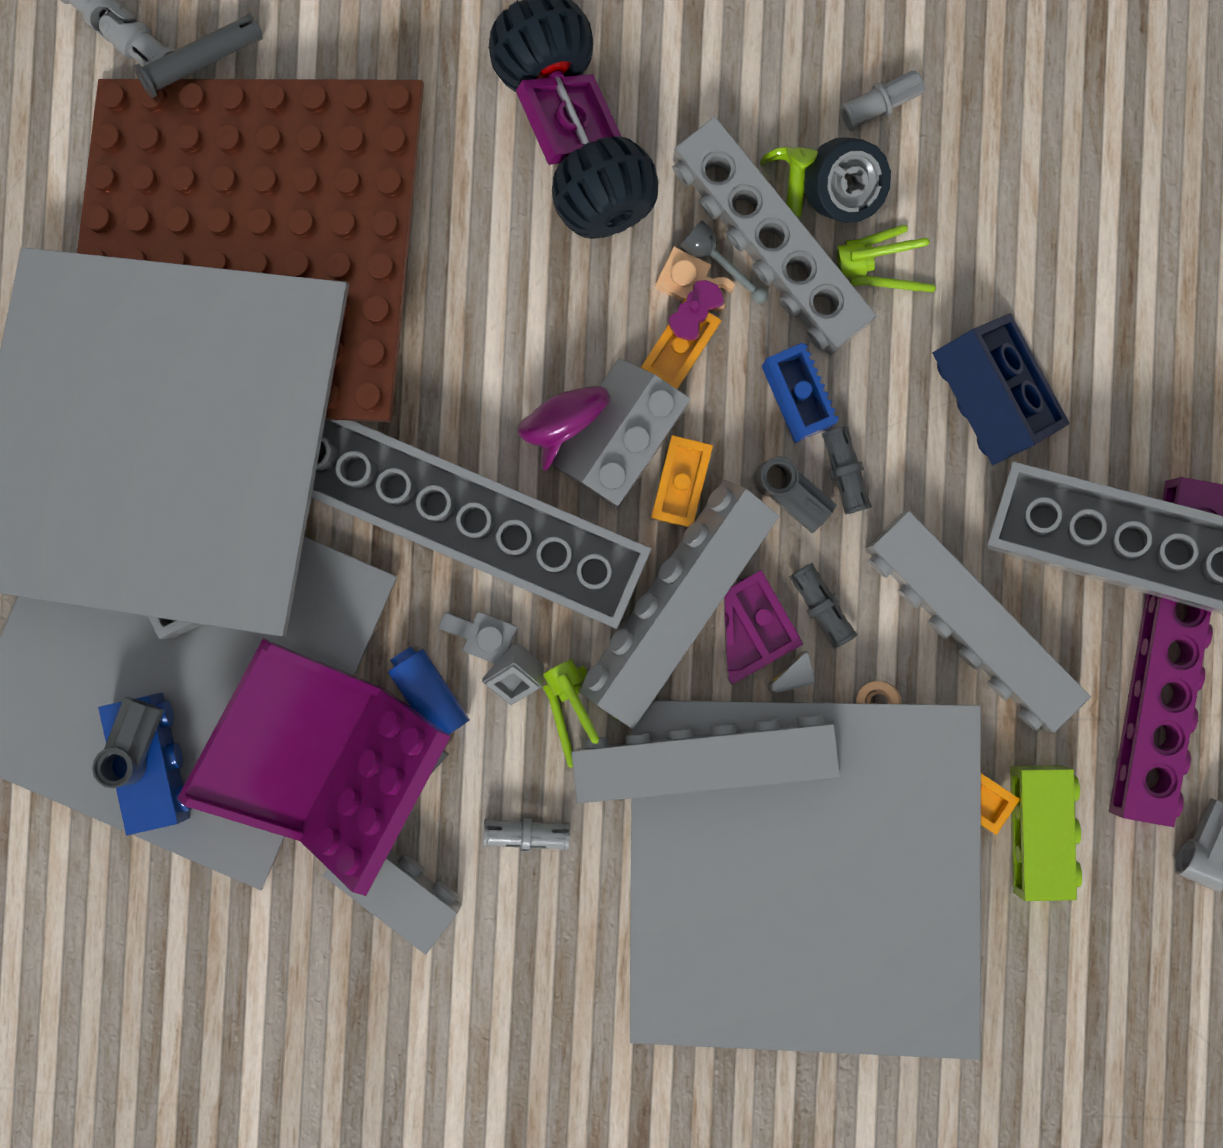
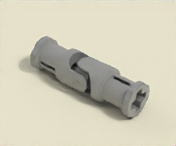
[60,0,175,66]

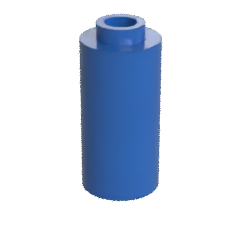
[388,646,470,735]

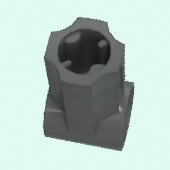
[754,457,837,533]
[92,697,164,788]

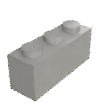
[322,850,462,955]

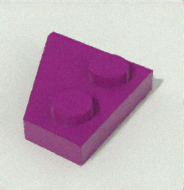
[723,570,803,685]

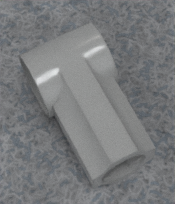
[1174,798,1223,892]

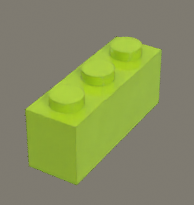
[1010,765,1082,901]

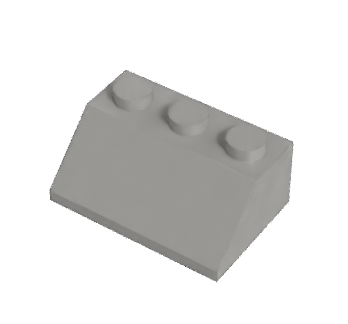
[551,358,691,510]

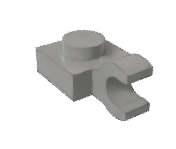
[439,611,518,664]

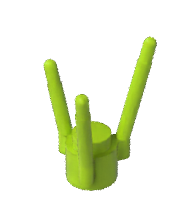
[836,225,936,293]
[542,659,618,768]

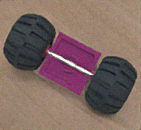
[488,0,659,239]

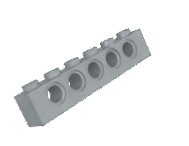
[672,116,877,355]

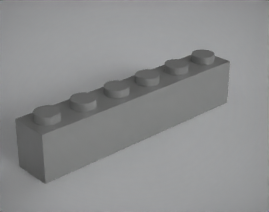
[578,480,780,729]
[865,511,1091,733]
[571,714,840,804]

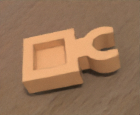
[655,247,735,312]

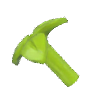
[760,147,818,217]

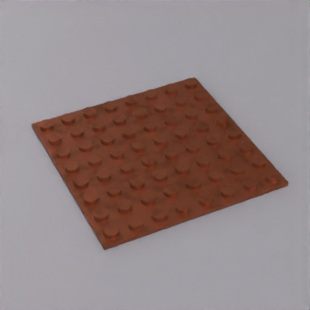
[77,79,424,422]

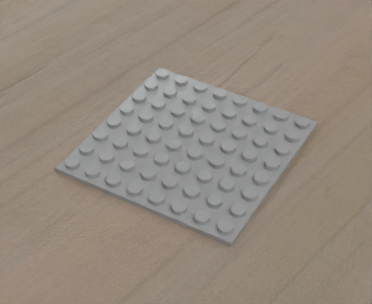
[0,247,349,637]
[0,537,398,890]
[630,700,981,1060]

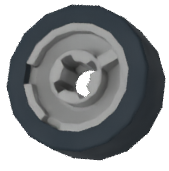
[804,138,891,223]

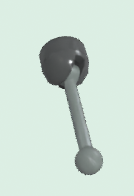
[680,220,768,304]

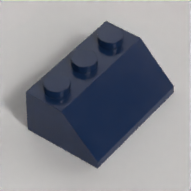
[932,313,1070,466]

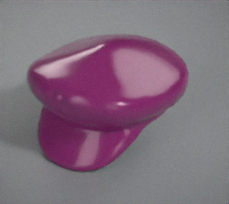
[517,386,610,471]

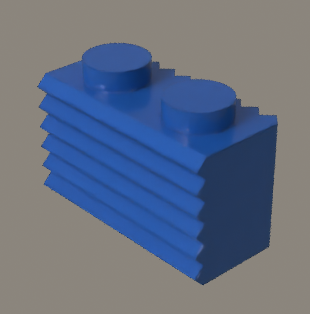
[762,343,839,443]

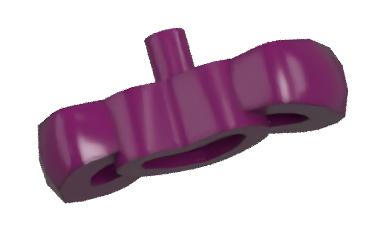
[668,280,725,341]

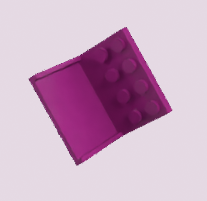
[177,638,451,896]

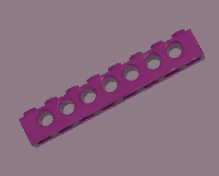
[1109,477,1223,827]

